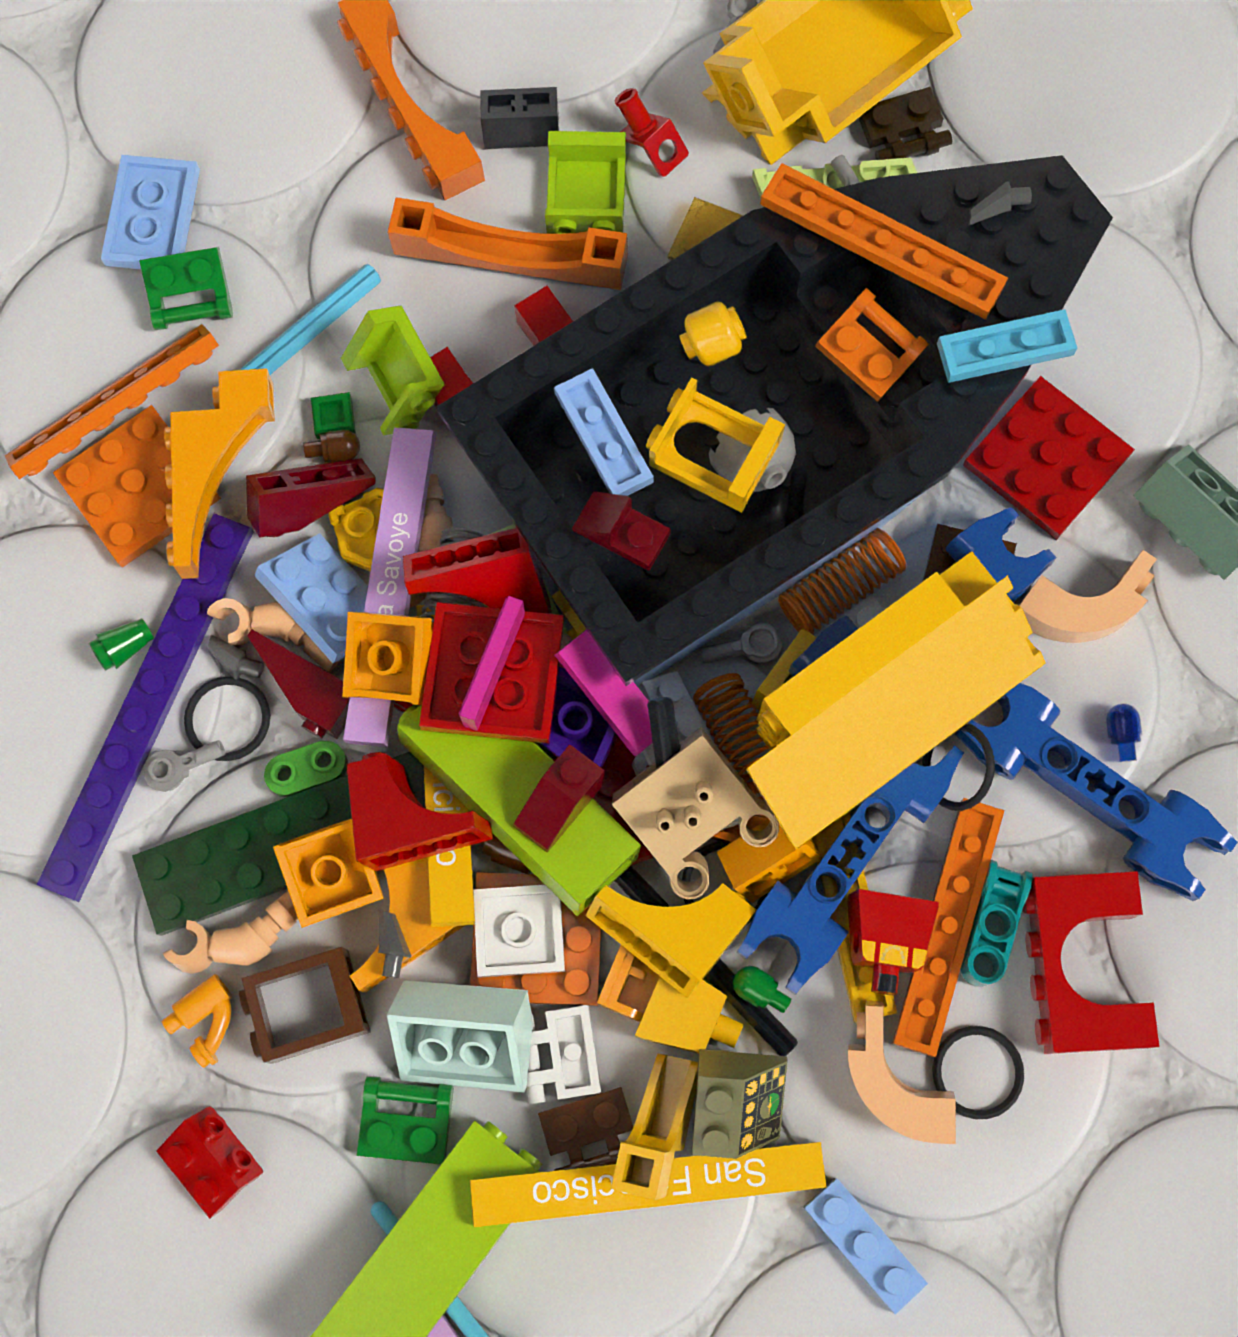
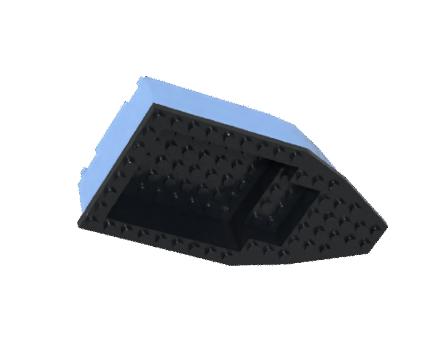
[436,155,1113,687]

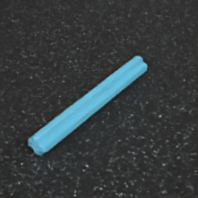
[239,264,381,375]

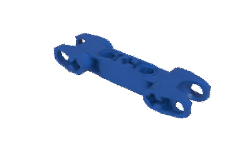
[789,507,1057,677]
[954,683,1238,901]
[736,746,965,995]

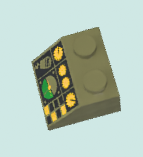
[692,1049,788,1159]

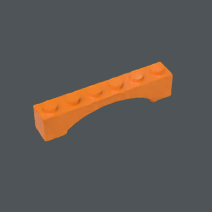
[337,0,485,200]
[387,197,628,290]

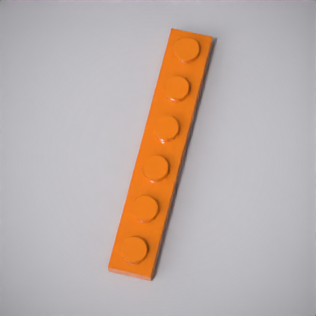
[760,163,1008,320]
[5,324,219,480]
[892,798,1005,1058]

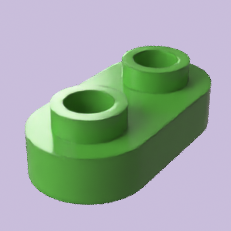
[264,740,348,798]

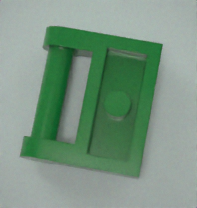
[139,247,233,330]
[356,1075,454,1165]

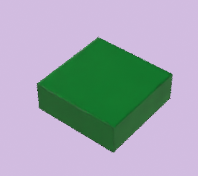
[311,392,356,439]

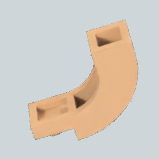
[1019,550,1157,643]
[848,1001,956,1144]

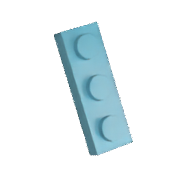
[937,309,1078,383]

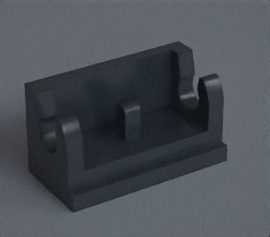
[480,87,559,149]

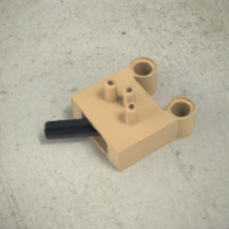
[612,697,779,899]

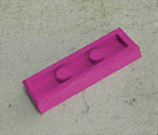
[459,596,525,731]
[555,629,652,756]

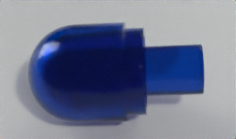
[1106,703,1143,762]

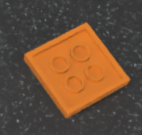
[53,405,221,568]
[470,872,601,1006]

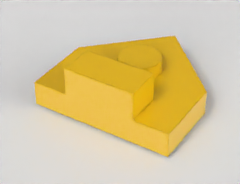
[328,488,384,572]

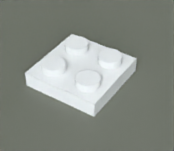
[473,885,565,978]

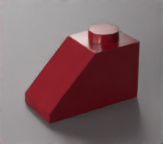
[513,745,605,853]

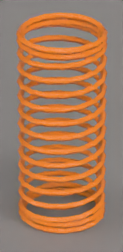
[778,528,907,635]
[693,673,776,800]

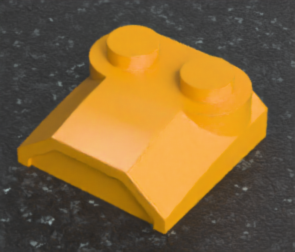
[342,612,433,705]
[273,818,384,928]

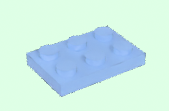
[101,155,200,269]
[254,533,368,664]

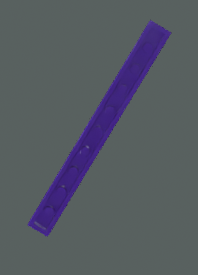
[36,513,254,902]

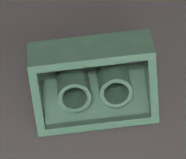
[1133,444,1238,580]

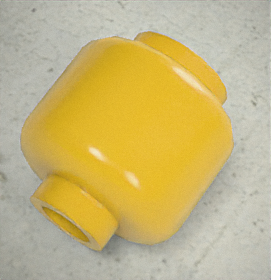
[679,302,747,366]

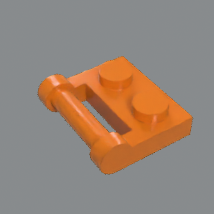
[815,288,929,402]

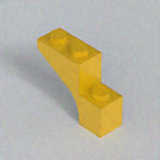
[611,1053,698,1200]

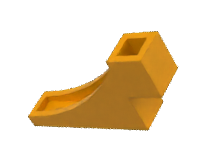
[164,368,275,579]

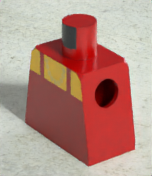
[847,889,939,995]

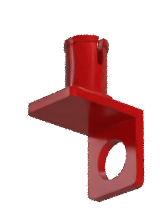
[614,88,689,177]

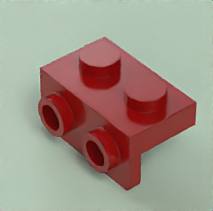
[156,1106,263,1219]

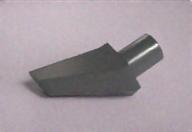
[968,181,1032,226]
[208,635,264,680]
[378,909,411,978]

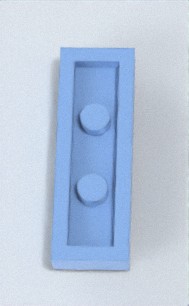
[554,368,654,496]
[803,1178,928,1314]

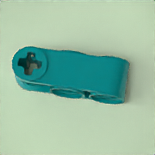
[960,860,1033,987]

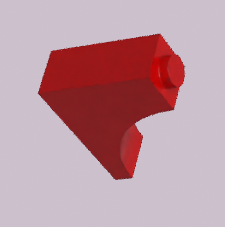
[403,527,552,614]
[347,752,493,871]

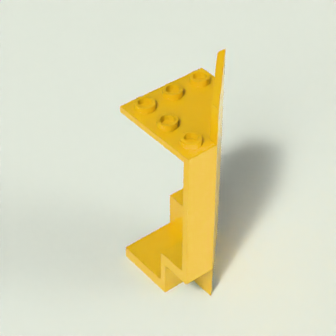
[702,0,973,165]
[746,551,1046,849]

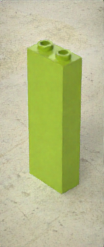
[397,705,641,916]
[310,1121,543,1337]

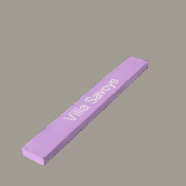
[343,427,436,747]

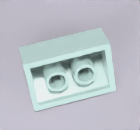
[387,980,533,1092]

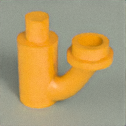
[161,974,232,1068]

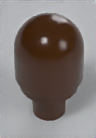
[303,430,360,463]

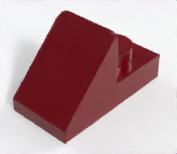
[572,492,670,571]

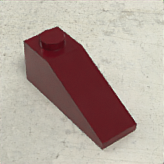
[246,458,376,538]
[248,629,350,739]

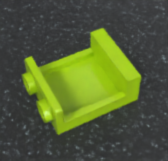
[545,131,626,234]
[341,305,444,436]

